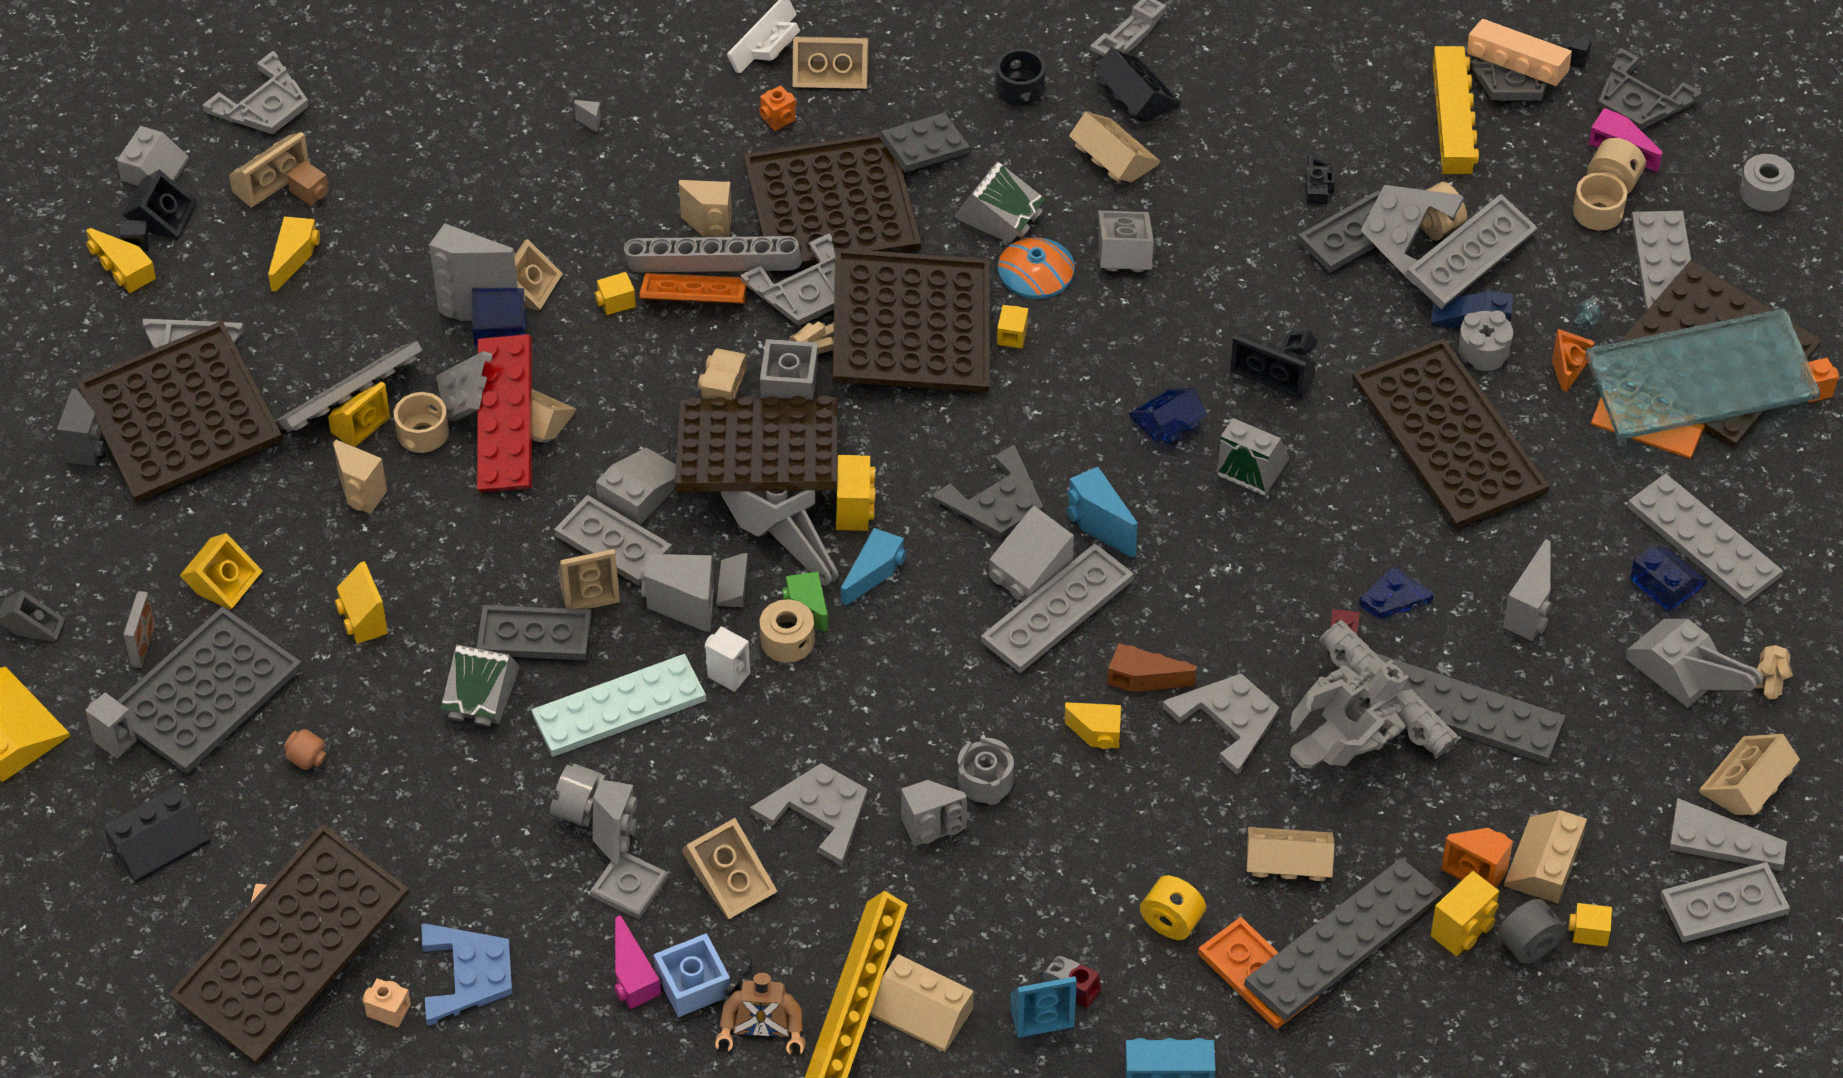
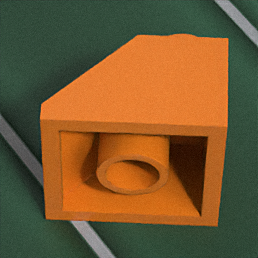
[1441,828,1513,888]

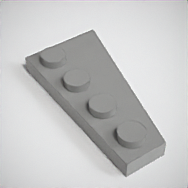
[1669,798,1787,871]

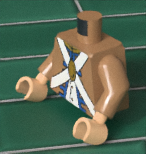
[716,973,806,1055]

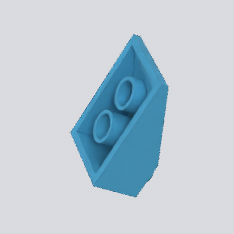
[1067,467,1138,558]
[1010,976,1076,1038]

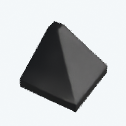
[1282,330,1317,353]

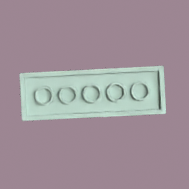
[531,654,706,757]

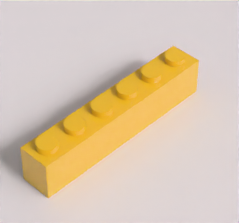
[1433,46,1479,174]

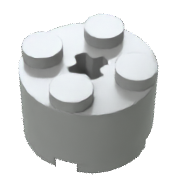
[1458,311,1513,371]
[958,738,1014,805]
[550,762,606,828]

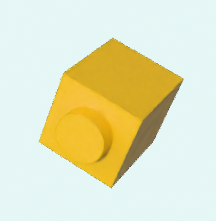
[594,272,636,315]
[997,305,1028,349]
[1568,903,1612,946]

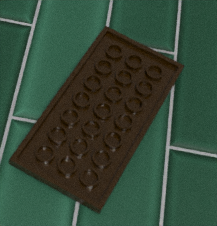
[1352,338,1550,529]
[169,823,410,1065]

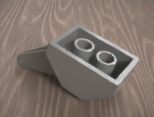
[721,490,839,586]
[1626,619,1763,708]

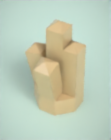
[790,321,833,354]
[1754,645,1793,700]

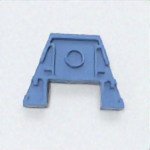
[421,924,512,1025]

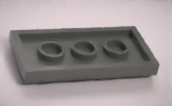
[1298,190,1380,273]
[477,605,592,660]

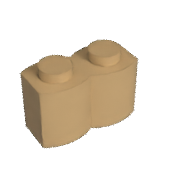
[698,348,747,400]

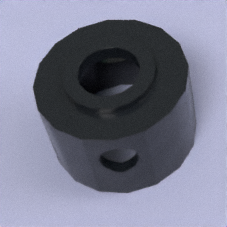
[996,48,1045,105]

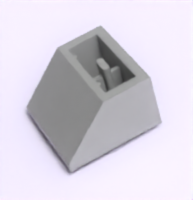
[593,779,637,864]
[901,780,967,846]

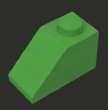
[782,571,828,631]

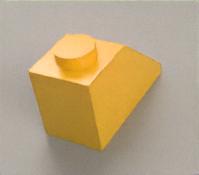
[1065,702,1121,749]

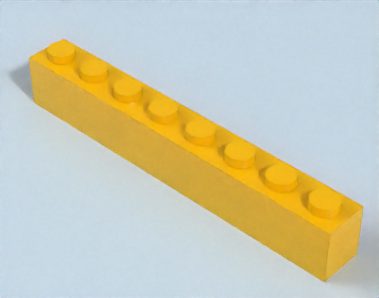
[805,891,908,1078]

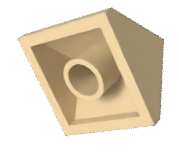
[514,239,563,311]

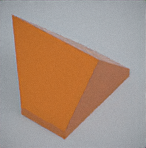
[1552,329,1595,392]

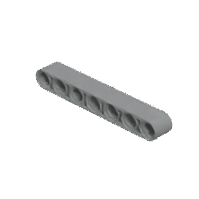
[624,236,802,272]

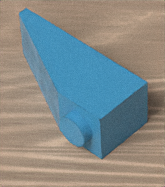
[841,528,907,605]

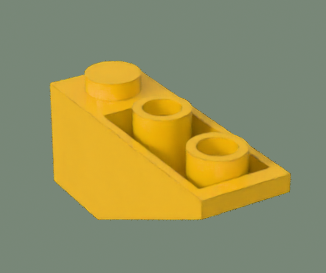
[86,228,156,293]

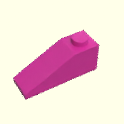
[1589,108,1663,172]
[614,915,661,1009]

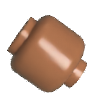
[283,729,327,770]

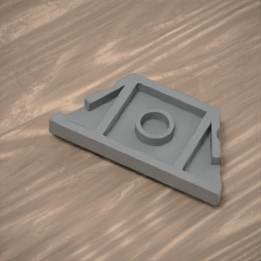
[143,319,244,349]
[436,351,492,422]

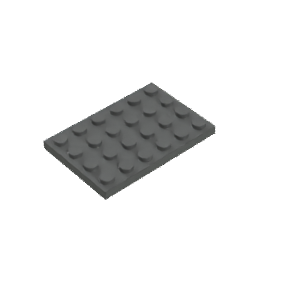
[118,607,302,774]

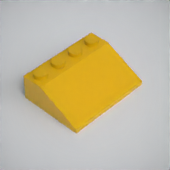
[0,666,70,782]

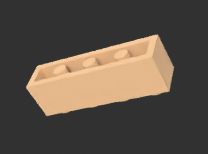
[1467,19,1572,86]

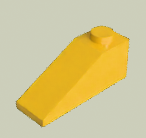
[268,217,320,291]

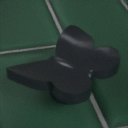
[720,956,754,1011]

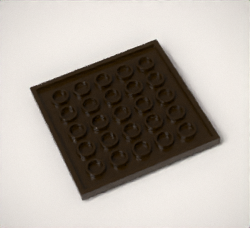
[744,133,921,273]
[832,248,990,392]
[1603,260,1821,448]
[77,321,283,503]
[675,396,838,492]

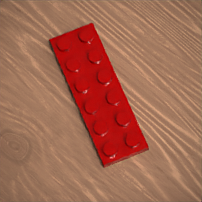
[477,334,532,493]

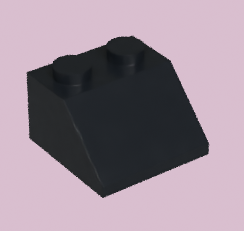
[123,169,197,239]

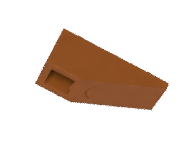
[1107,643,1197,692]

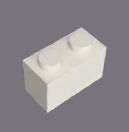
[705,627,750,692]

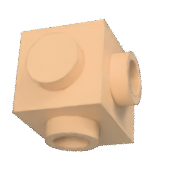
[363,979,411,1028]

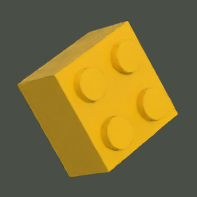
[836,455,875,531]
[1431,871,1499,956]

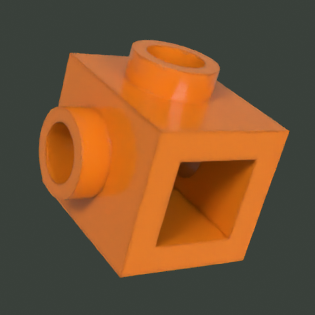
[759,85,796,131]

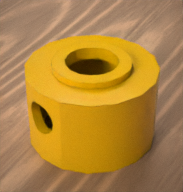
[1140,875,1206,940]

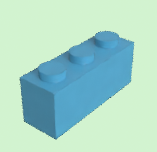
[1125,1038,1215,1078]

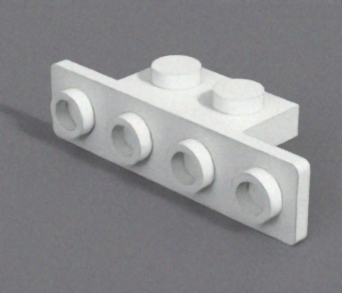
[727,0,800,73]

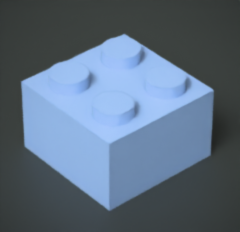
[654,933,730,1017]

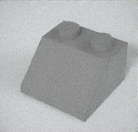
[117,126,189,186]

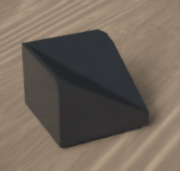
[1567,33,1592,68]
[120,220,149,251]

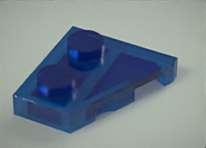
[1359,566,1434,619]

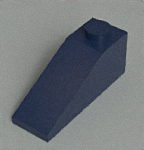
[1431,291,1513,328]

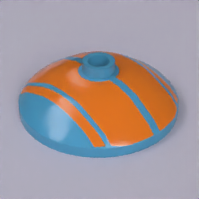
[998,237,1075,299]

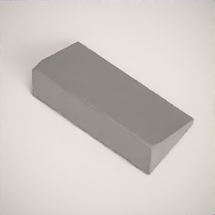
[716,553,748,607]

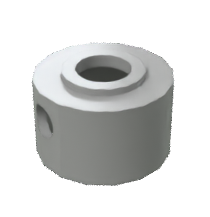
[1740,154,1794,212]

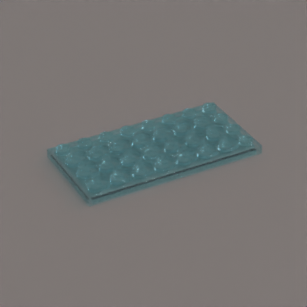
[1585,308,1820,440]

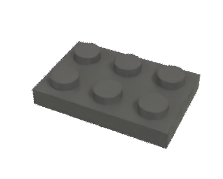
[880,113,970,172]

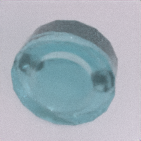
[1575,299,1602,325]

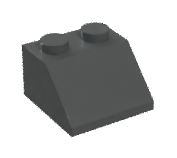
[57,389,105,466]

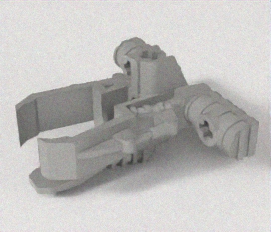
[1290,620,1458,769]

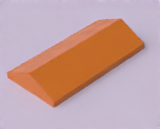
[640,273,747,304]
[1591,386,1705,459]

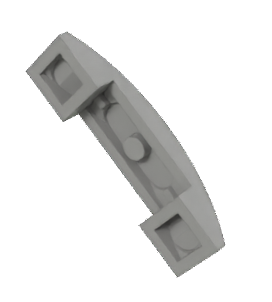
[1090,0,1166,57]

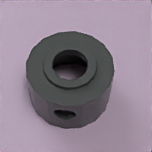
[1499,899,1565,963]

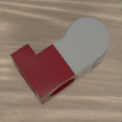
[1043,956,1101,1008]

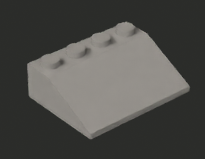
[429,223,521,321]

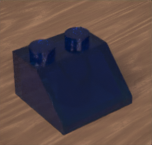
[472,288,528,346]
[1129,388,1208,443]
[1630,545,1707,611]

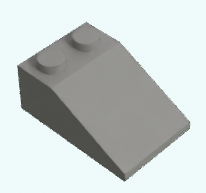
[1098,210,1154,272]
[596,447,676,526]
[1503,539,1552,641]

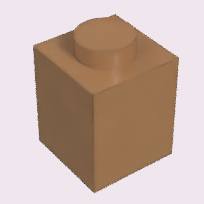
[287,160,329,206]

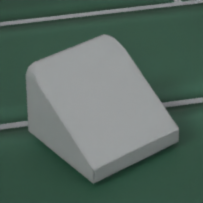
[574,100,601,132]

